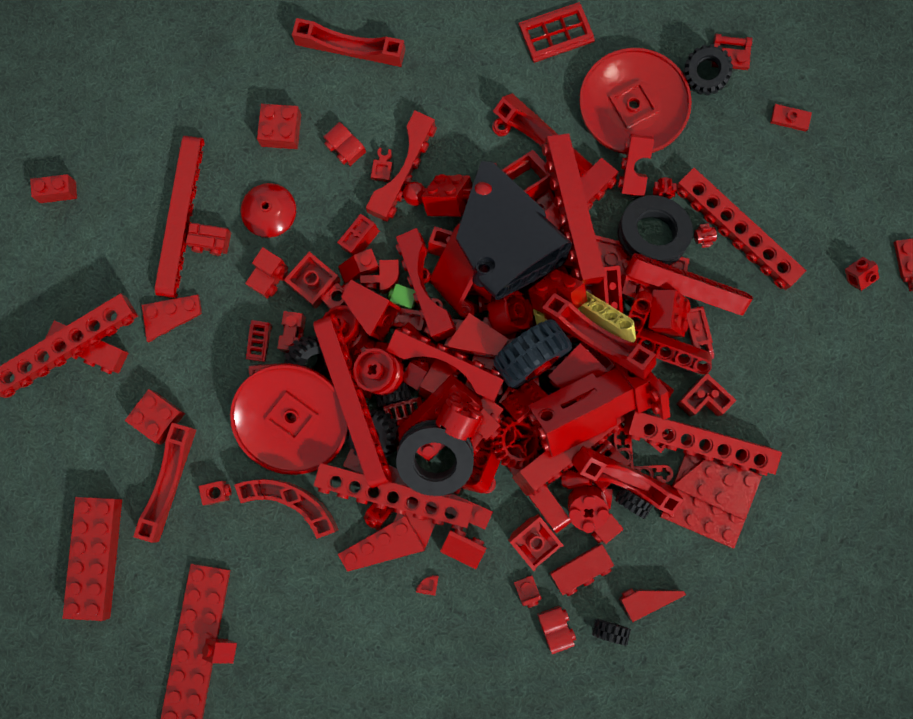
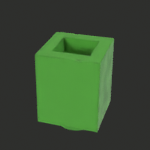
[388,284,416,310]

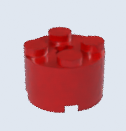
[487,291,534,335]
[436,394,483,441]
[568,485,609,533]

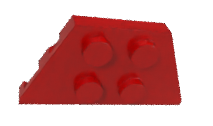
[672,459,745,519]

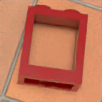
[502,150,551,199]

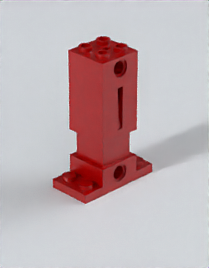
[528,362,670,457]

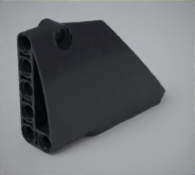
[456,161,572,300]

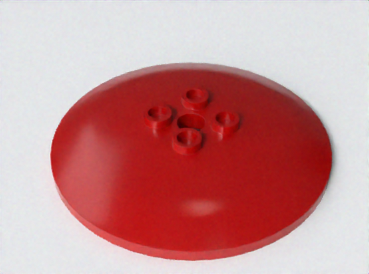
[579,48,692,154]
[230,364,348,475]

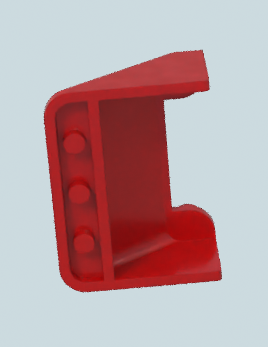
[430,224,479,318]

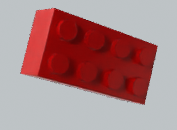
[398,374,483,461]

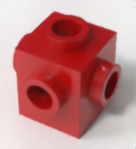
[845,257,879,291]

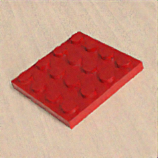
[660,453,762,549]

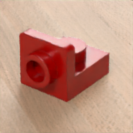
[364,503,395,530]
[514,575,542,608]

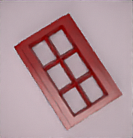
[518,2,595,63]

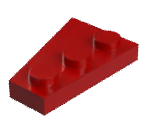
[142,295,202,342]

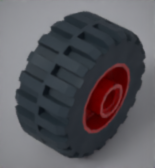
[494,319,572,389]

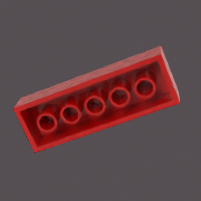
[512,415,626,496]
[62,497,122,621]

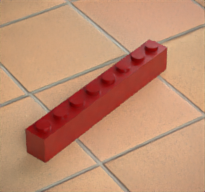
[542,134,605,285]

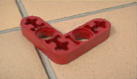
[613,428,673,483]

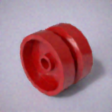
[323,305,368,354]
[353,348,404,396]

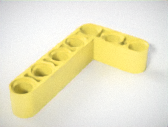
[533,291,636,342]

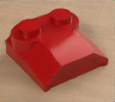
[508,515,564,571]

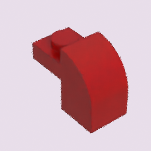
[360,260,400,294]

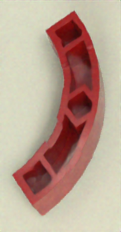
[234,479,339,539]

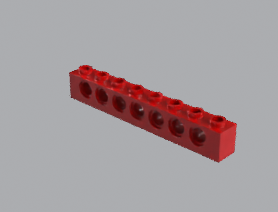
[677,168,806,290]
[0,293,138,398]
[623,410,782,476]
[314,463,474,531]

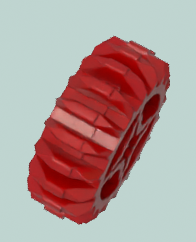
[490,416,542,469]

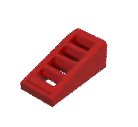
[246,320,272,362]
[383,397,423,424]

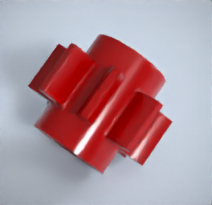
[653,177,677,199]
[694,223,717,248]

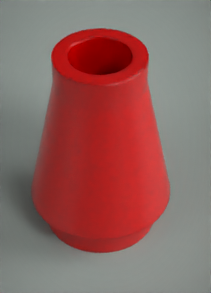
[562,470,592,489]

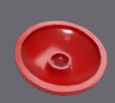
[241,183,296,238]

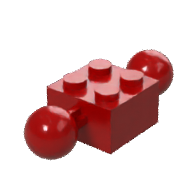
[403,174,492,217]

